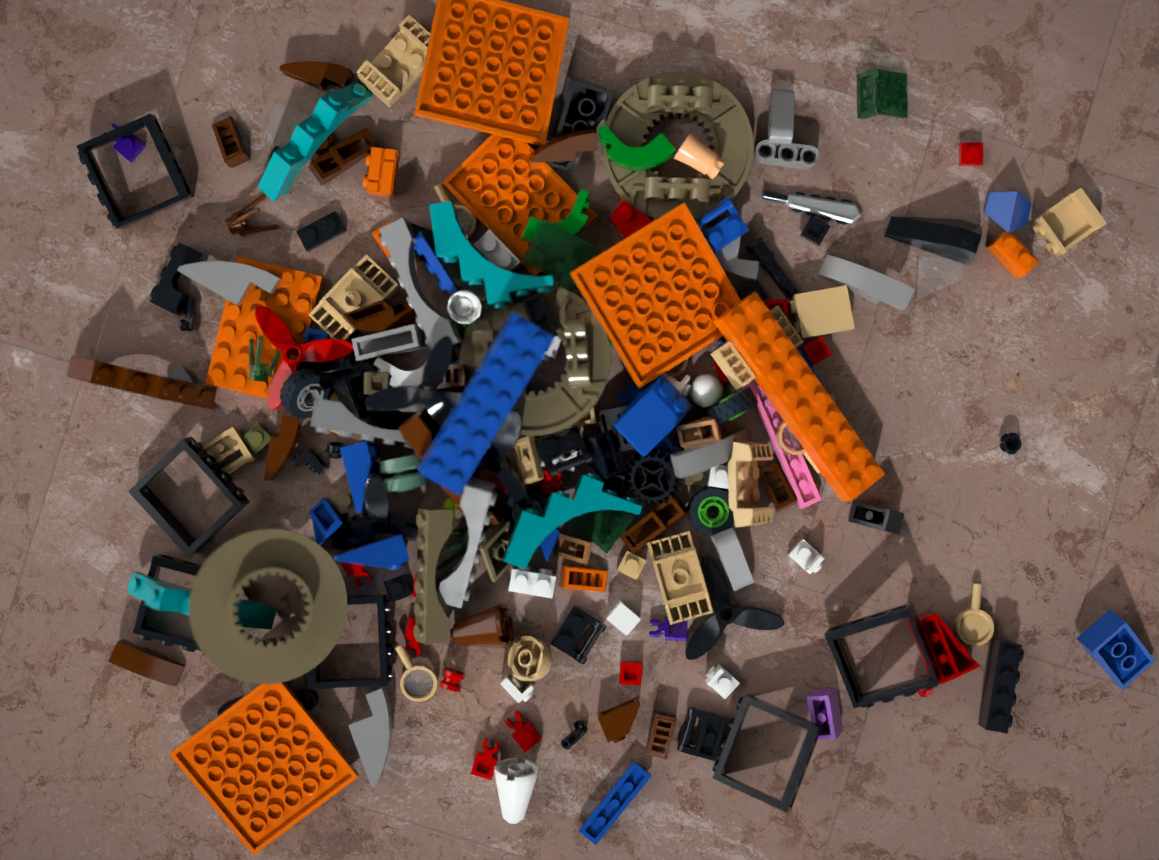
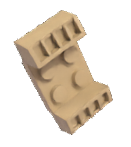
[357,15,430,108]
[309,254,399,342]
[710,306,804,390]
[728,442,774,528]
[647,531,713,625]

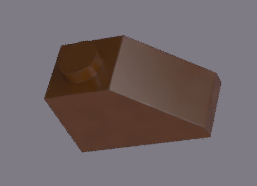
[597,697,640,743]

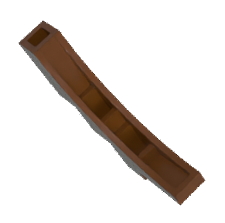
[67,355,217,409]

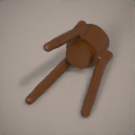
[226,194,279,237]

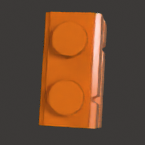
[363,147,400,198]
[986,231,1039,279]

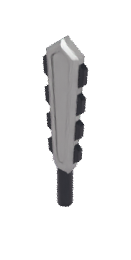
[762,191,862,225]

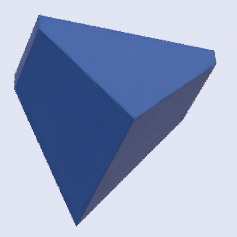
[983,191,1032,233]
[308,497,348,547]

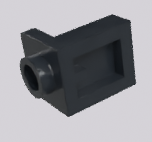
[291,448,329,475]

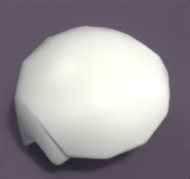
[447,290,482,324]
[689,374,723,408]

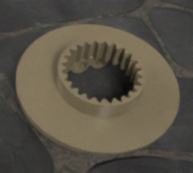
[602,72,754,220]
[459,286,611,436]
[189,529,347,684]

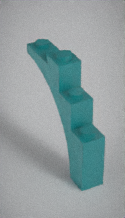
[258,80,372,202]
[429,201,556,309]
[502,472,642,569]
[127,571,277,630]

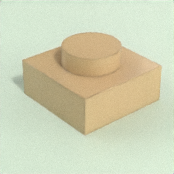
[617,550,647,580]

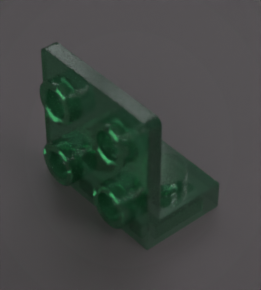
[856,69,908,119]
[572,510,634,554]

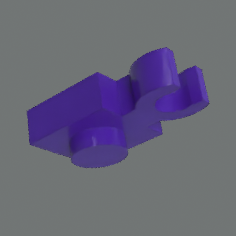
[105,123,146,163]
[649,617,688,641]

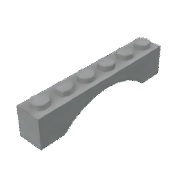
[379,217,462,350]
[310,399,440,449]
[437,477,497,608]

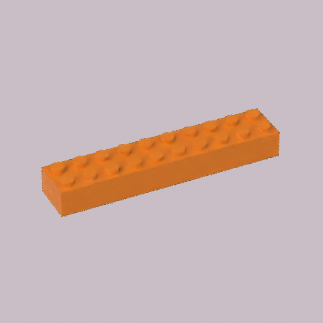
[713,292,885,501]

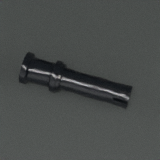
[746,236,798,299]

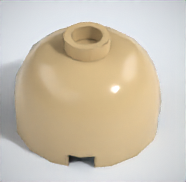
[508,636,553,681]

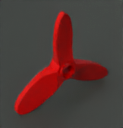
[255,306,354,410]

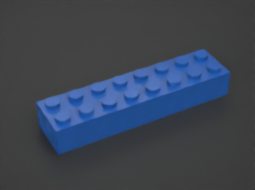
[417,312,555,495]

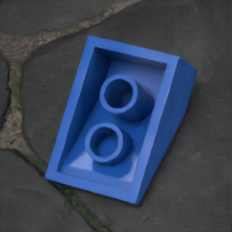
[613,374,692,457]
[340,441,380,513]
[332,534,410,570]
[1076,610,1155,690]

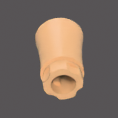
[673,132,725,179]

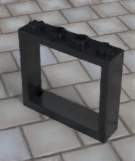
[77,114,194,229]
[128,436,251,558]
[133,554,240,655]
[303,594,394,690]
[825,602,942,708]
[712,694,823,813]

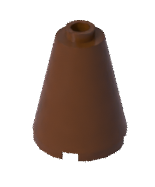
[450,604,514,649]

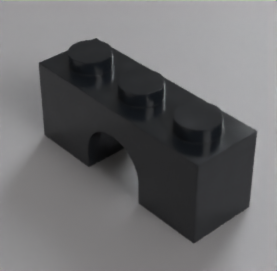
[150,242,208,316]

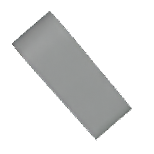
[768,89,795,145]
[754,140,820,170]
[712,528,754,591]

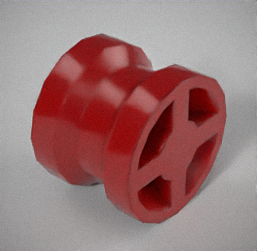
[439,668,466,692]

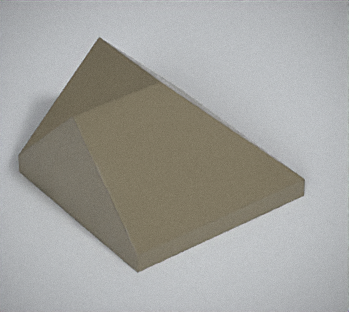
[480,520,512,582]

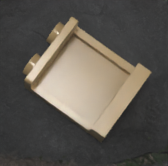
[1031,188,1107,257]
[789,285,855,339]

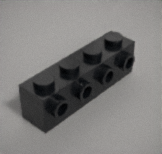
[978,638,1024,734]

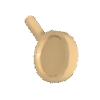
[955,583,994,646]

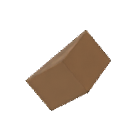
[676,416,722,448]
[554,533,593,565]

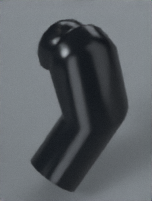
[179,299,197,332]
[561,720,588,749]

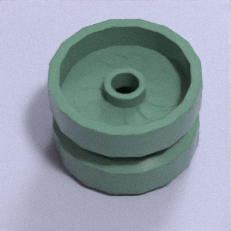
[377,455,431,493]

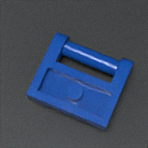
[694,197,749,254]

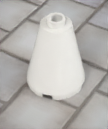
[494,758,538,824]

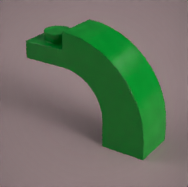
[598,124,676,171]
[522,189,591,247]

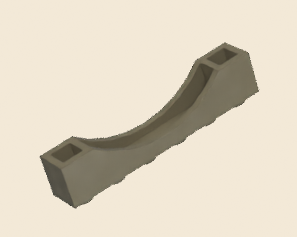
[414,507,453,645]

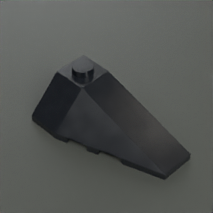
[547,76,614,171]
[884,216,982,266]

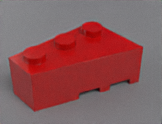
[609,199,652,240]
[907,612,981,684]

